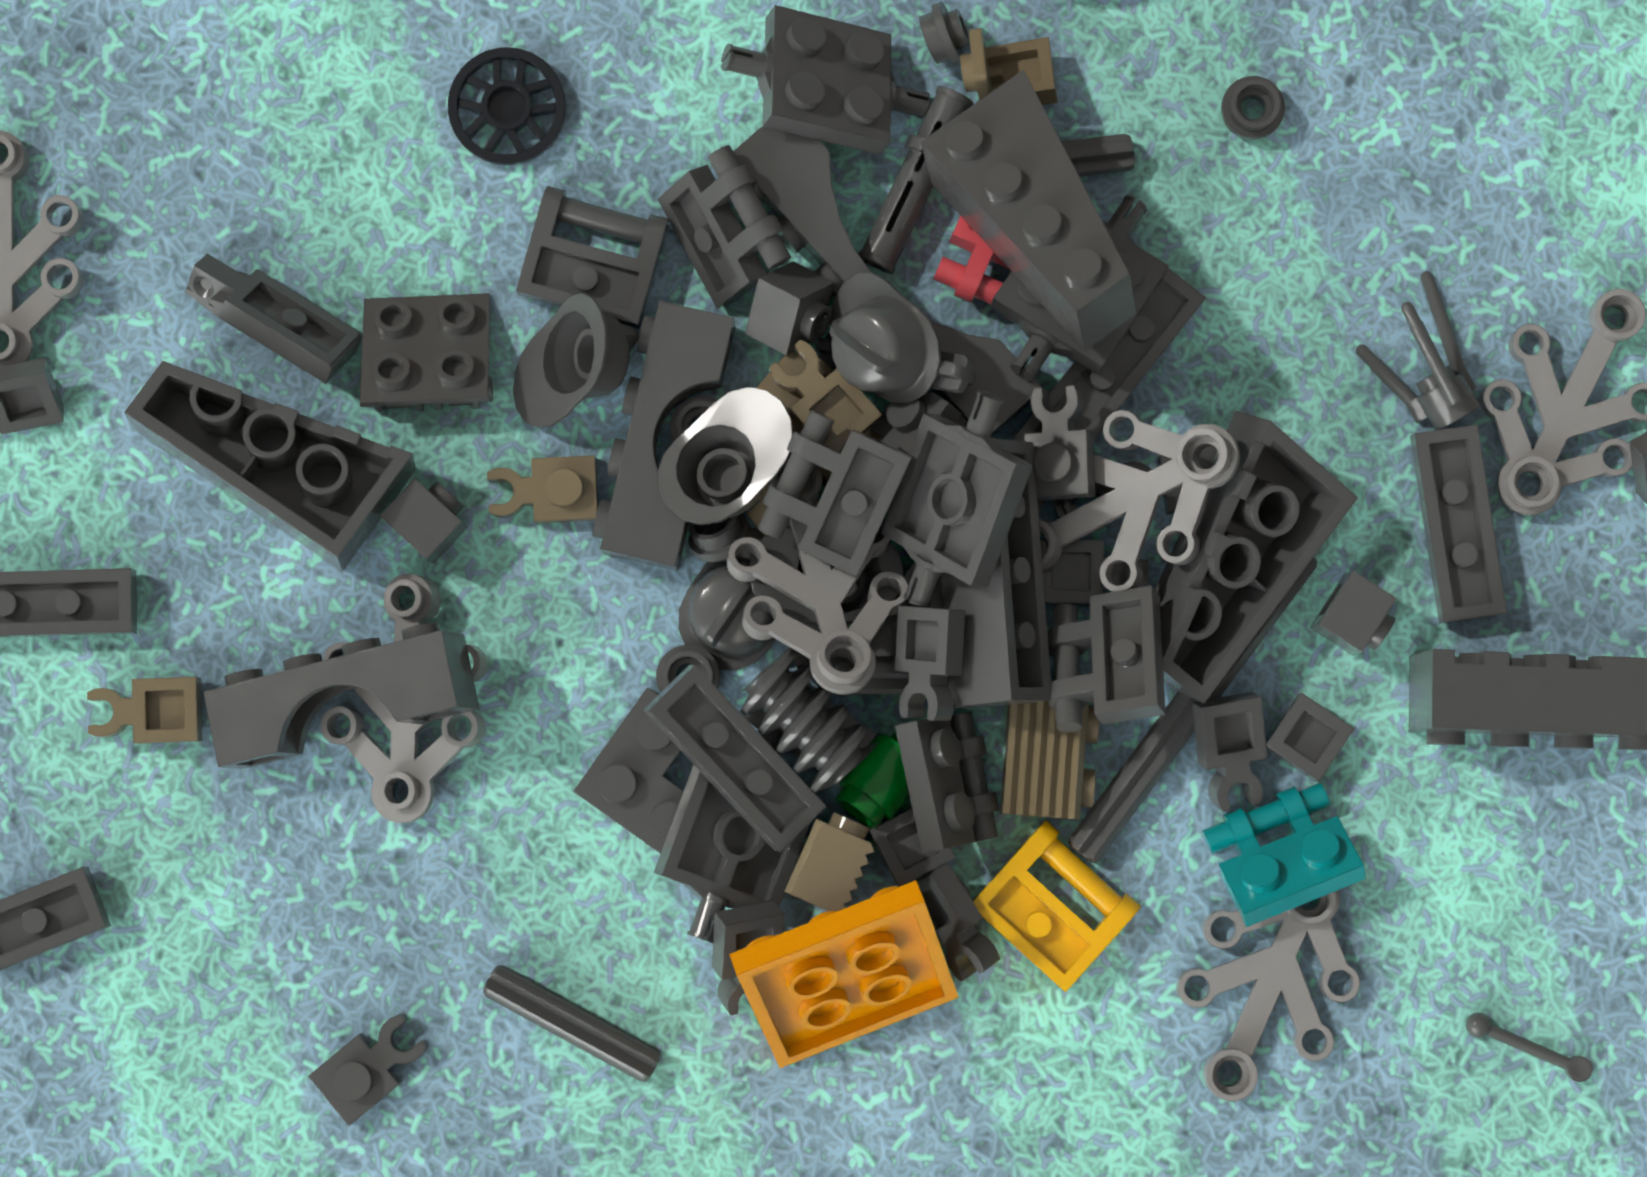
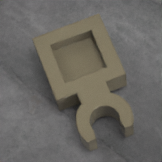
[769,340,882,452]
[487,455,598,524]
[87,677,202,744]

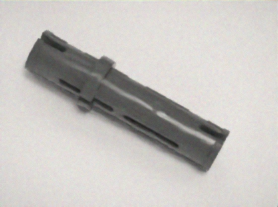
[858,86,974,274]

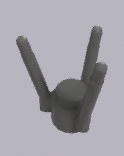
[1356,271,1480,430]

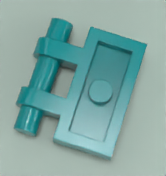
[1202,783,1366,927]

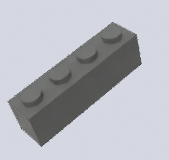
[941,439,1052,708]

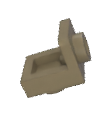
[960,28,1058,105]

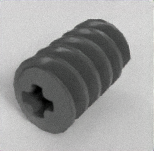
[740,648,879,793]

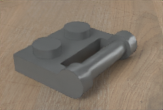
[516,186,670,328]

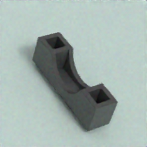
[592,301,736,571]
[203,622,480,769]

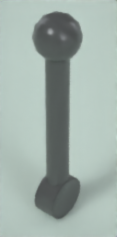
[1466,1012,1593,1082]

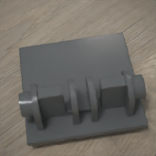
[360,293,493,413]

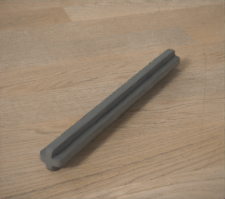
[1068,557,1317,863]

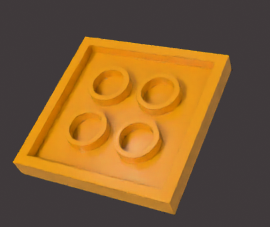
[729,880,959,1068]

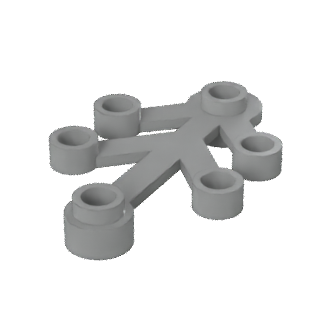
[0,131,84,367]
[1480,289,1647,516]
[1039,410,1240,592]
[727,456,908,694]
[321,574,487,823]
[1176,890,1360,1101]

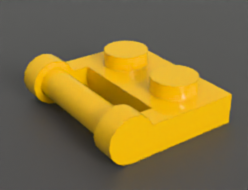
[972,820,1141,993]

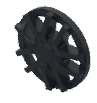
[448,47,566,165]

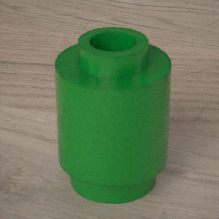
[835,732,910,830]

